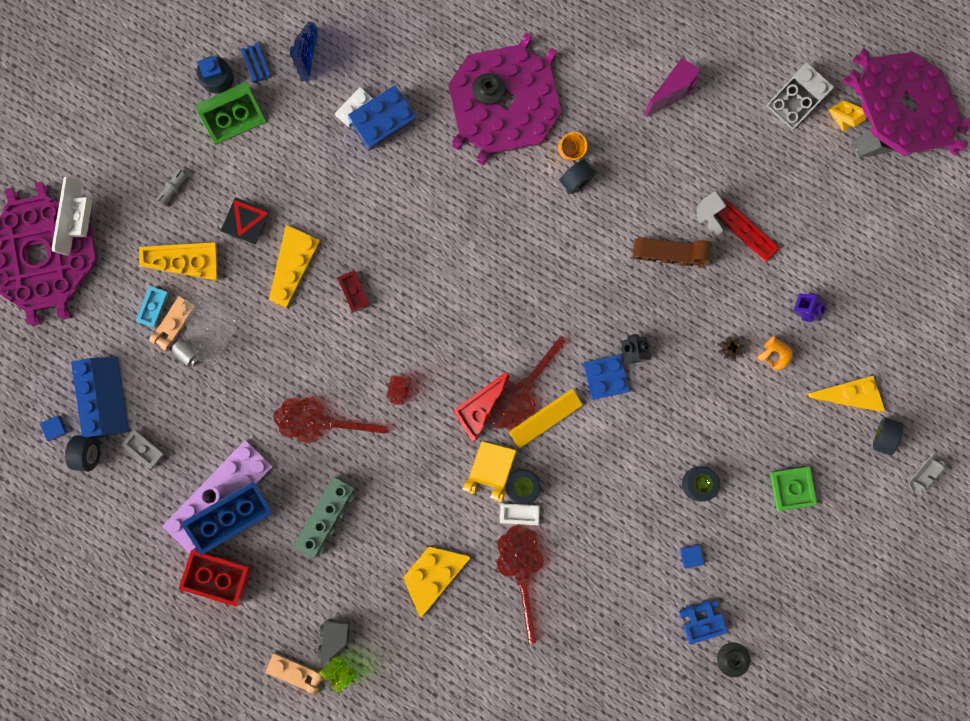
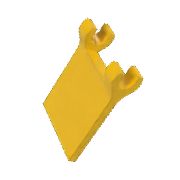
[463,441,517,502]

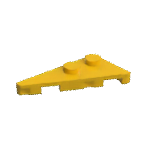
[808,376,885,412]

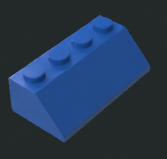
[71,357,129,438]
[181,481,272,555]

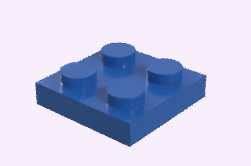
[583,355,630,400]

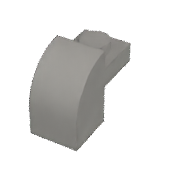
[697,190,726,235]

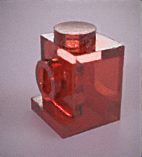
[386,375,411,406]

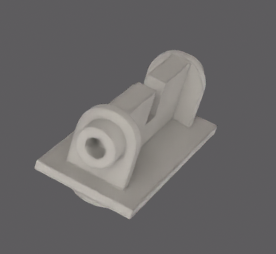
[908,454,947,494]

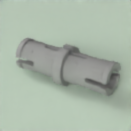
[156,169,188,206]

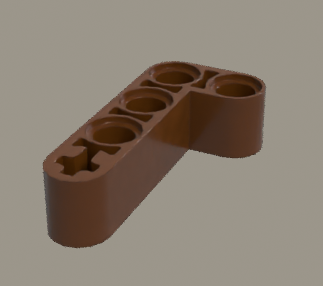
[632,238,712,268]

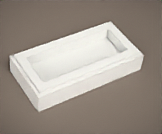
[500,503,540,525]

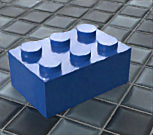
[348,85,416,150]

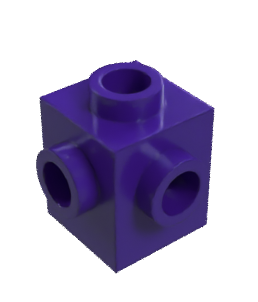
[794,293,826,322]

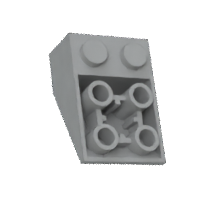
[766,62,834,130]

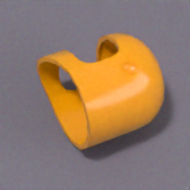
[558,132,587,161]
[757,336,793,370]

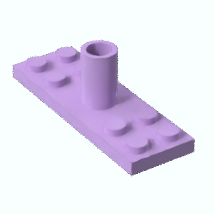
[162,440,274,553]

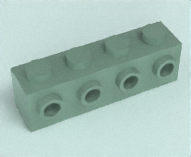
[293,477,356,558]

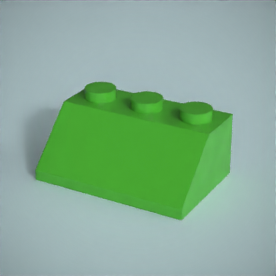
[196,82,266,145]

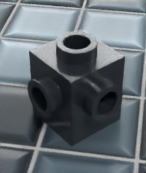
[620,334,651,363]

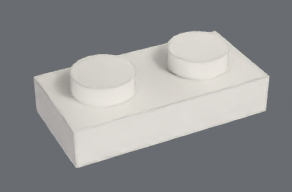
[335,87,373,127]

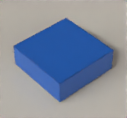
[40,415,67,441]
[680,545,704,568]

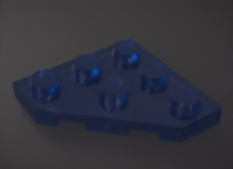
[290,21,318,82]

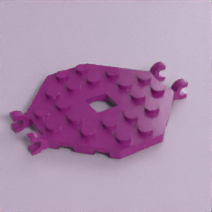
[448,32,561,165]
[843,48,970,156]
[0,182,98,326]

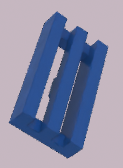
[241,42,271,84]

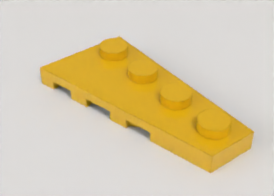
[269,225,320,308]
[139,242,218,281]

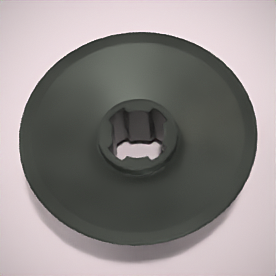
[472,73,505,105]
[717,642,751,677]

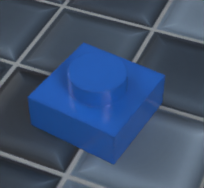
[198,55,223,81]

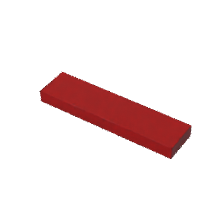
[714,197,779,262]

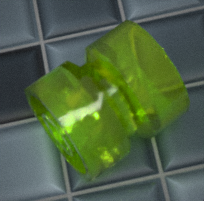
[319,654,357,694]

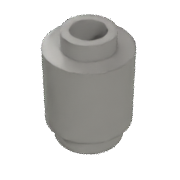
[172,339,201,367]

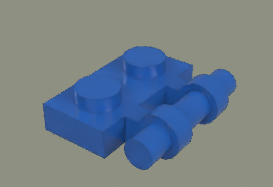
[678,599,728,645]

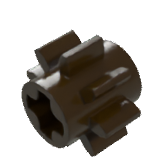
[718,337,744,361]

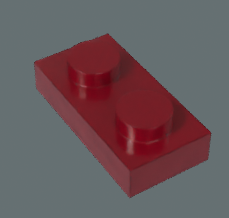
[337,270,370,313]

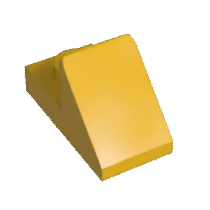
[829,100,866,131]

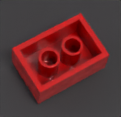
[178,549,254,607]

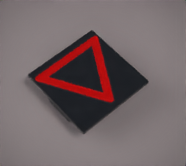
[221,197,270,245]

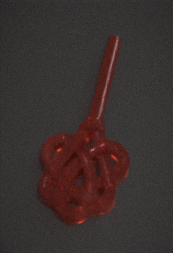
[489,337,566,430]
[273,397,387,444]
[497,526,544,644]

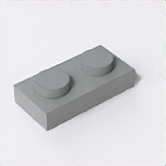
[121,430,165,469]

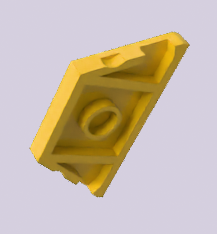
[403,546,470,617]

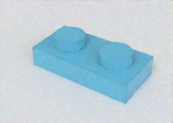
[136,286,170,329]

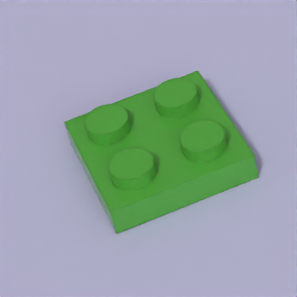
[770,467,817,511]

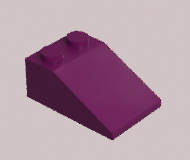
[644,58,700,117]

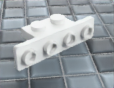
[52,177,92,255]

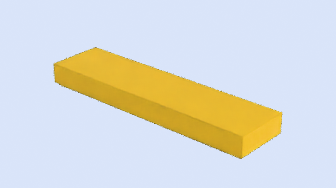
[509,389,582,449]

